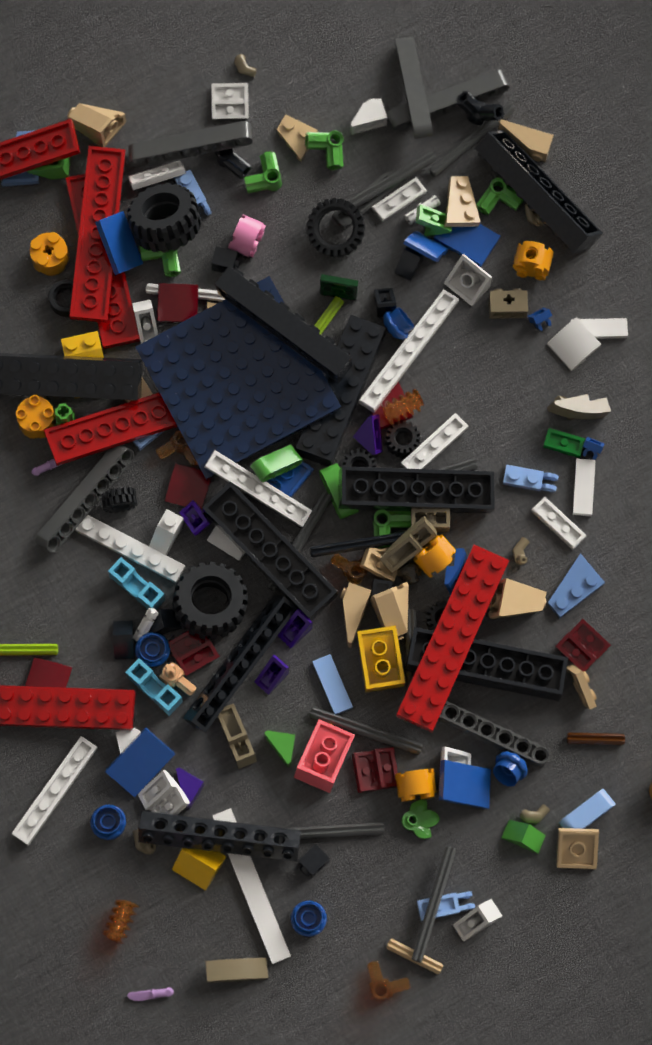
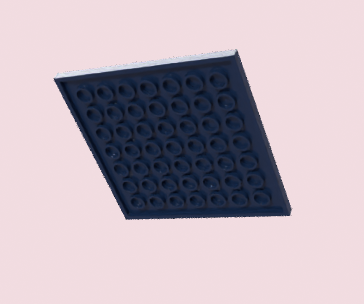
[135,276,341,480]

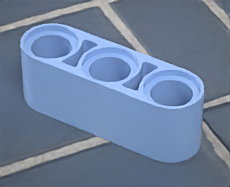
[559,789,616,829]

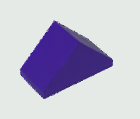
[353,414,383,455]
[179,500,213,536]
[278,609,313,648]
[254,655,289,695]
[176,768,204,810]

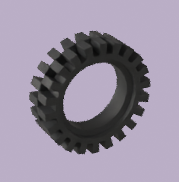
[306,198,366,257]

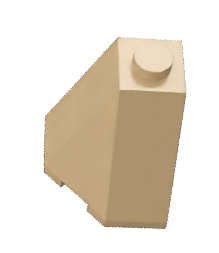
[68,103,126,147]
[488,578,546,619]
[370,582,409,640]

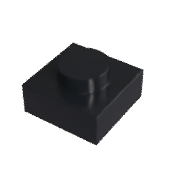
[371,579,393,597]

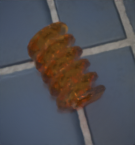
[381,388,424,425]
[102,899,140,945]

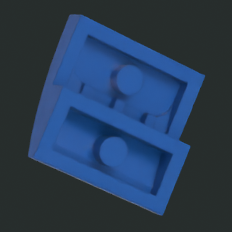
[403,231,449,262]
[444,548,468,595]

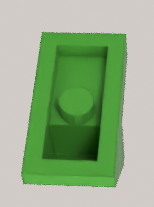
[416,204,452,236]

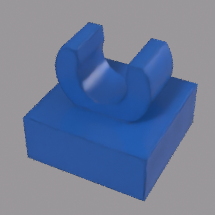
[527,308,552,331]
[583,437,605,460]

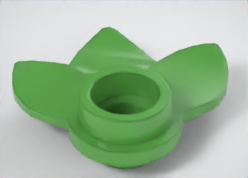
[401,799,440,839]

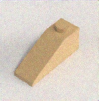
[498,119,553,162]
[340,583,371,648]

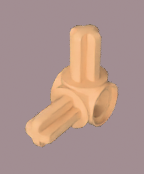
[159,662,196,696]

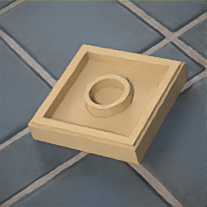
[556,828,599,869]

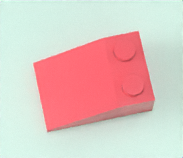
[294,719,355,793]

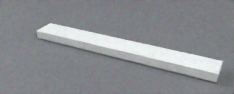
[359,289,459,413]
[213,808,291,965]

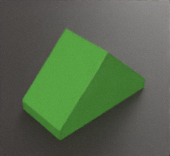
[264,730,295,767]
[502,820,546,854]

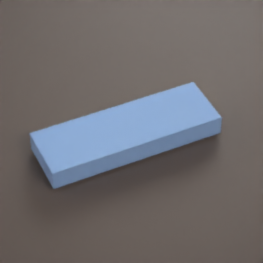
[312,654,353,715]

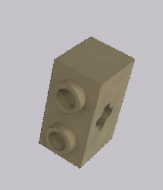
[489,288,528,319]
[411,508,450,532]

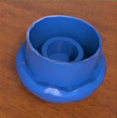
[383,307,414,340]
[135,632,170,667]
[493,751,528,787]
[90,805,126,840]
[291,900,327,937]

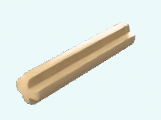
[387,939,443,974]

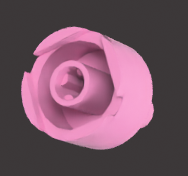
[228,214,266,258]

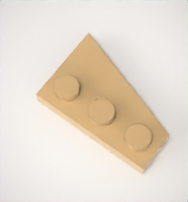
[444,176,481,227]

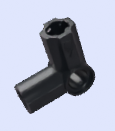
[456,91,504,125]

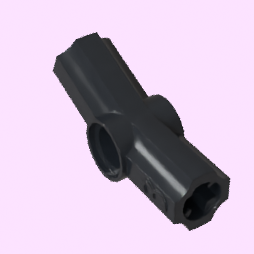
[214,149,251,179]

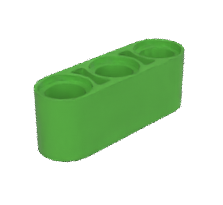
[250,445,303,483]
[319,463,359,519]

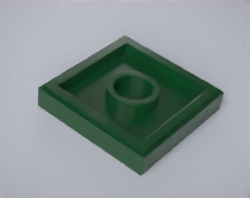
[320,274,359,301]

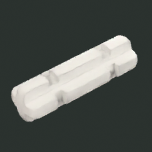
[133,608,158,642]

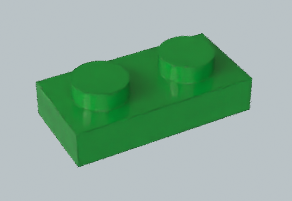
[543,428,585,458]

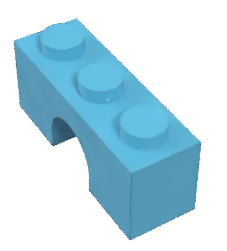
[108,557,166,610]
[125,658,183,716]

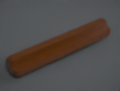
[567,733,625,745]

